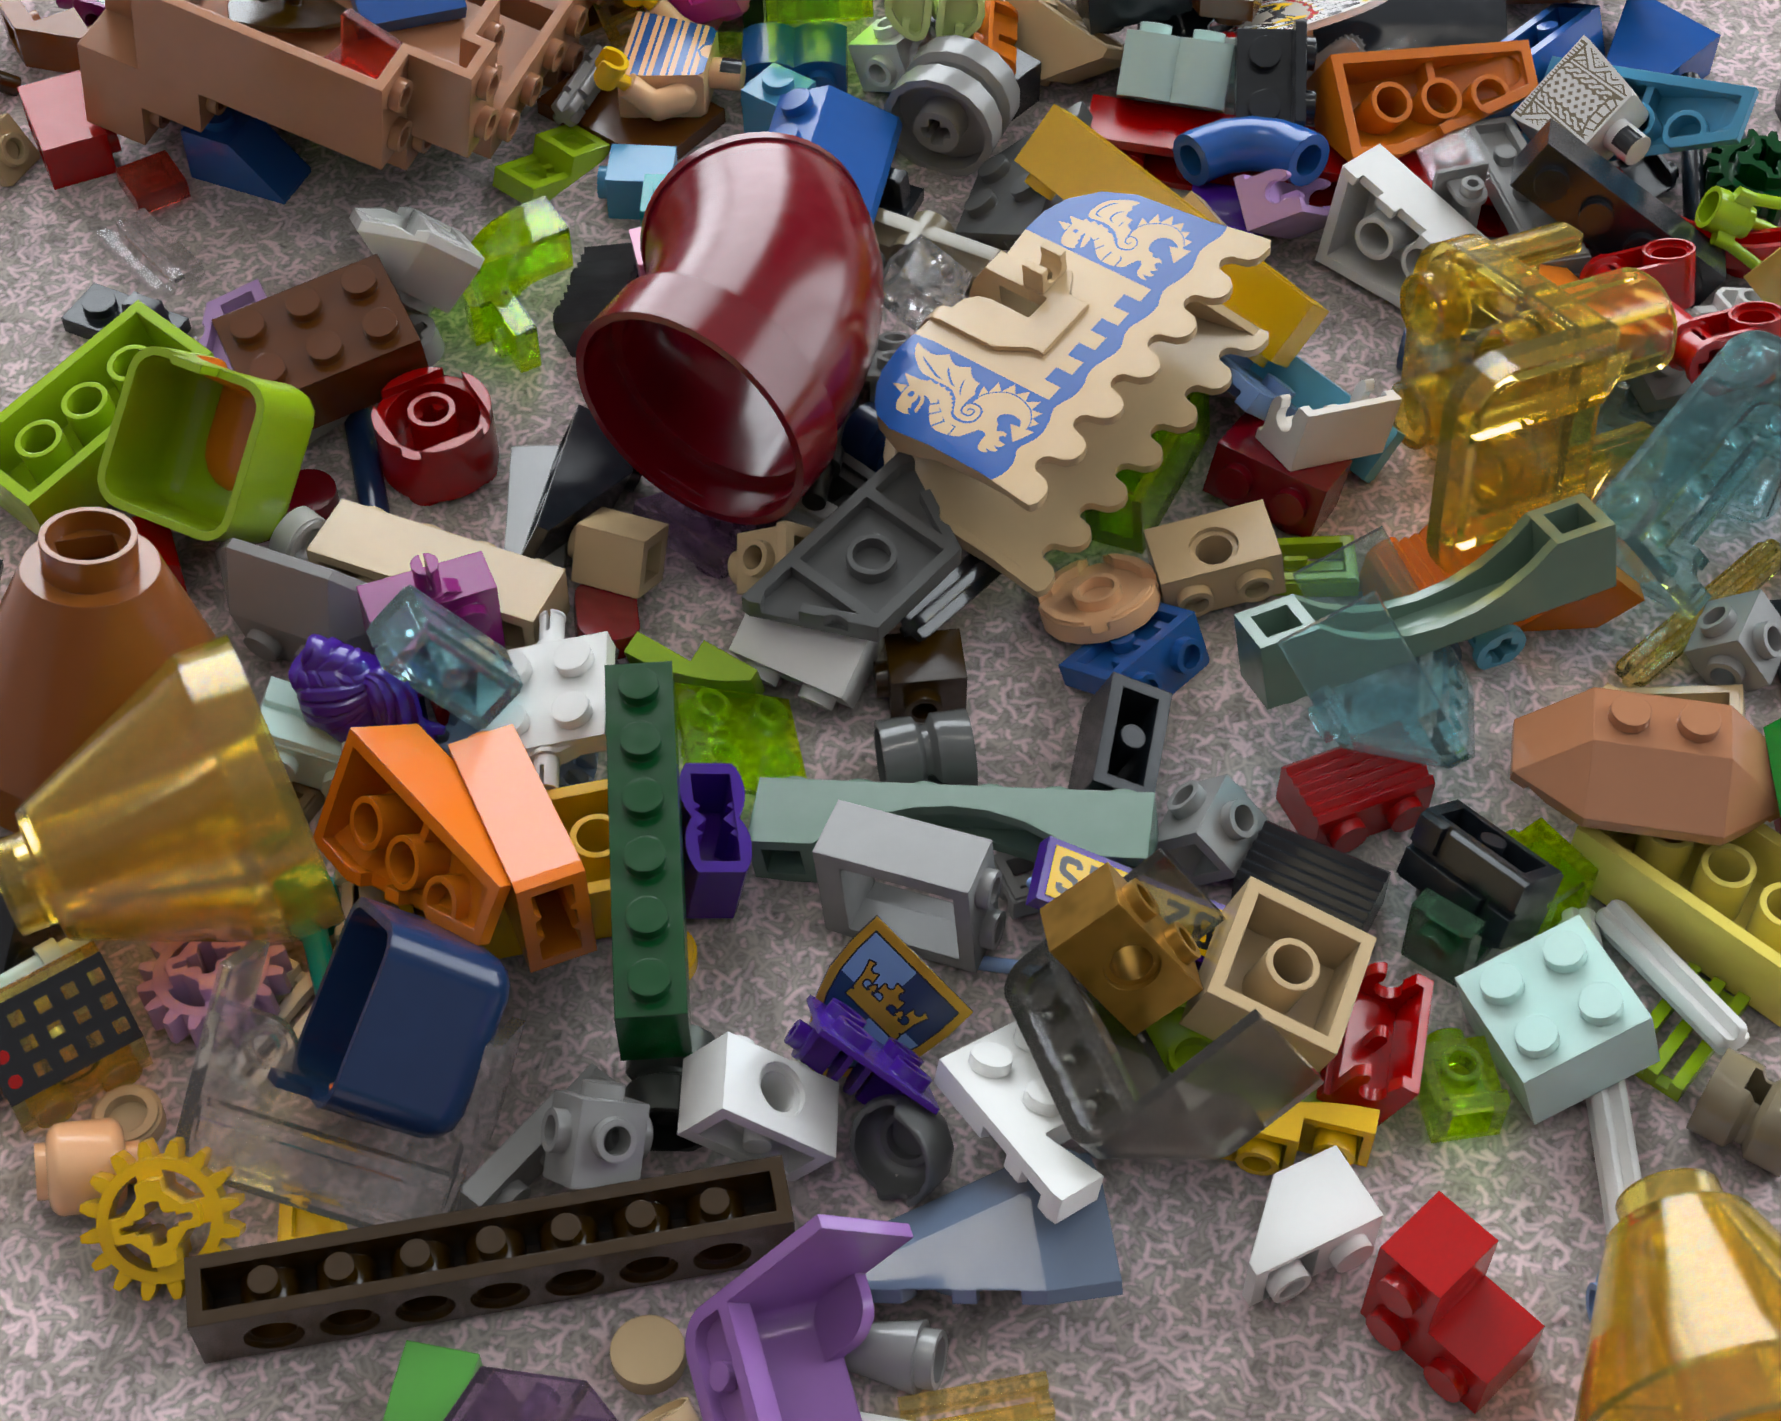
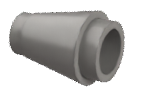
[844,1319,948,1396]

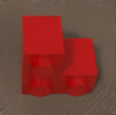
[1360,1191,1545,1414]

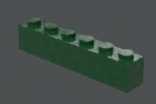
[604,661,692,1061]

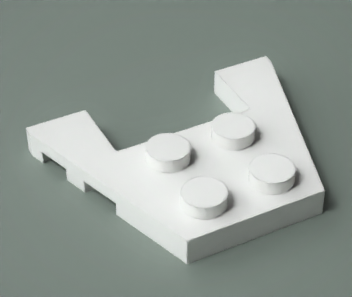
[934,1014,1233,1224]

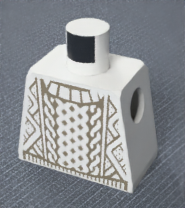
[1511,35,1651,165]

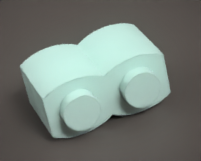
[1116,21,1235,113]

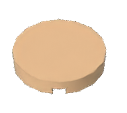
[1038,553,1162,645]

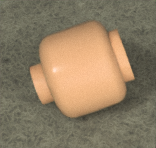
[34,1118,140,1217]

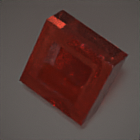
[115,150,191,216]

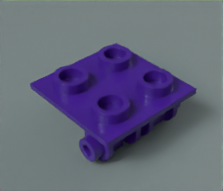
[784,994,940,1115]

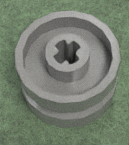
[884,35,1020,177]

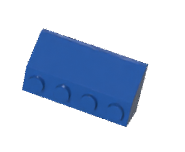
[768,85,903,225]

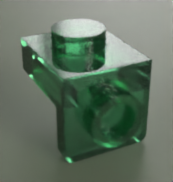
[1401,887,1492,988]

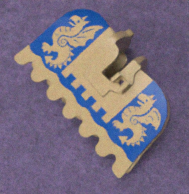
[875,191,1271,598]

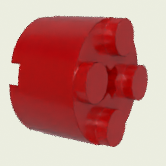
[371,367,499,506]

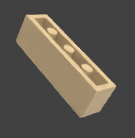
[306,499,570,650]

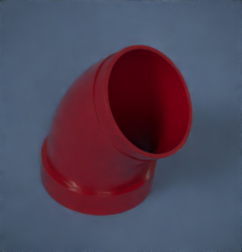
[576,131,884,525]

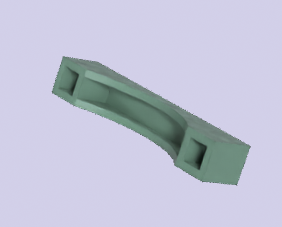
[1234,493,1617,710]
[748,776,1159,883]

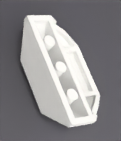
[349,207,485,315]

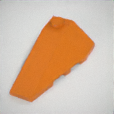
[1306,40,1538,162]
[312,724,511,946]

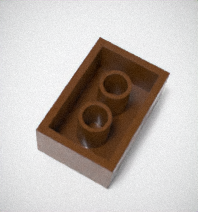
[211,254,429,430]

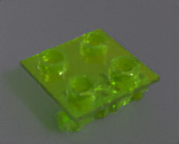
[674,682,807,795]

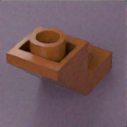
[0,0,93,73]

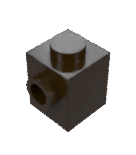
[873,628,967,723]

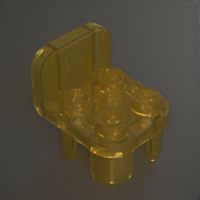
[1391,222,1677,576]

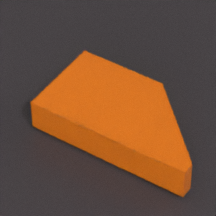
[1513,566,1645,632]

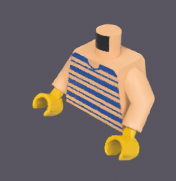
[593,0,746,121]

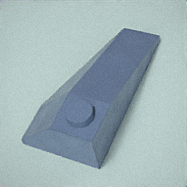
[866,1149,1123,1305]

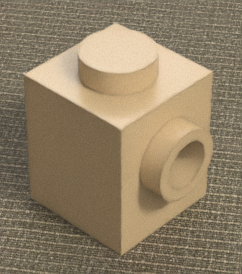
[568,507,669,599]

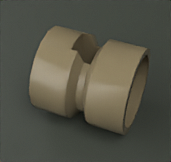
[1686,1047,1781,1178]

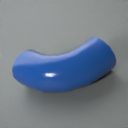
[1173,116,1330,187]

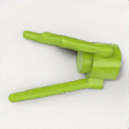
[1695,185,1781,270]

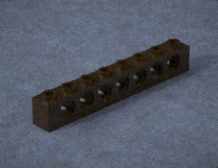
[184,1155,795,1364]

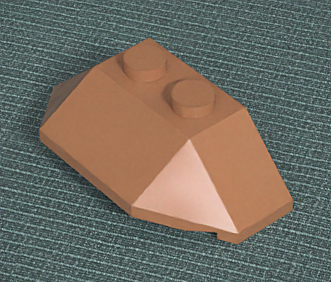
[1510,687,1780,846]

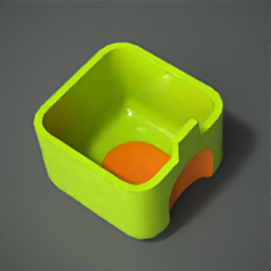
[97,346,315,544]

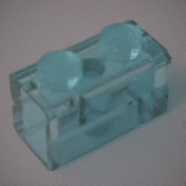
[366,584,524,731]

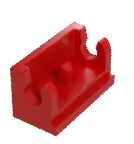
[1316,962,1434,1127]

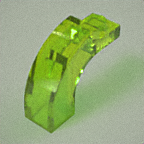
[462,196,574,373]

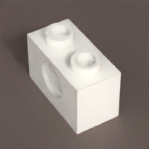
[677,1032,839,1181]

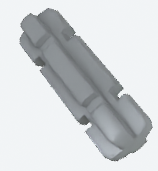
[551,44,603,127]

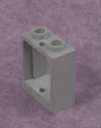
[812,799,1006,973]

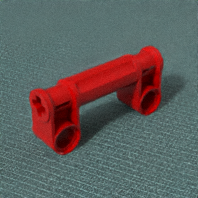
[1579,238,1781,391]

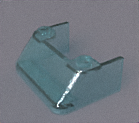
[1278,526,1475,769]

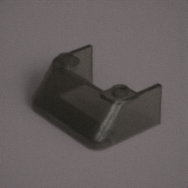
[1004,848,1325,1160]

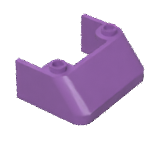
[685,1214,913,1421]

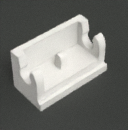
[1255,378,1402,472]

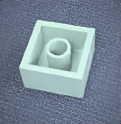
[1455,914,1660,1125]

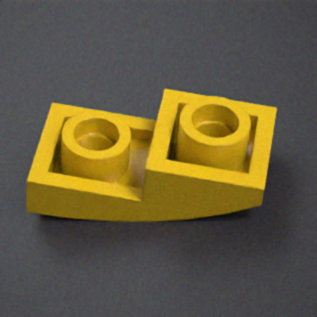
[1221,1102,1380,1176]

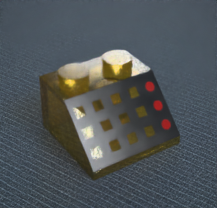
[0,941,153,1133]

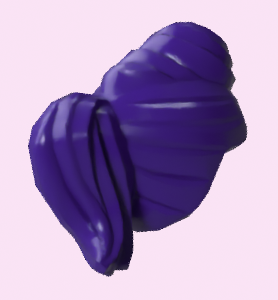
[288,634,446,743]

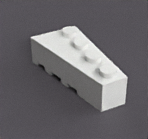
[1315,144,1544,365]

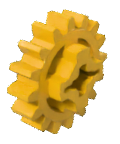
[79,1136,246,1301]

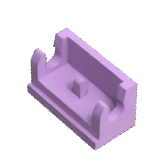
[1233,169,1331,239]

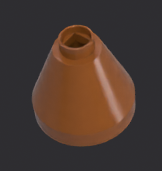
[0,507,253,849]

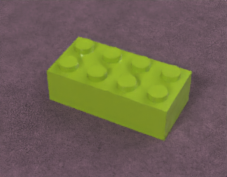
[0,300,214,536]

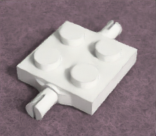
[480,609,616,790]

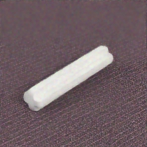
[1595,899,1750,1056]

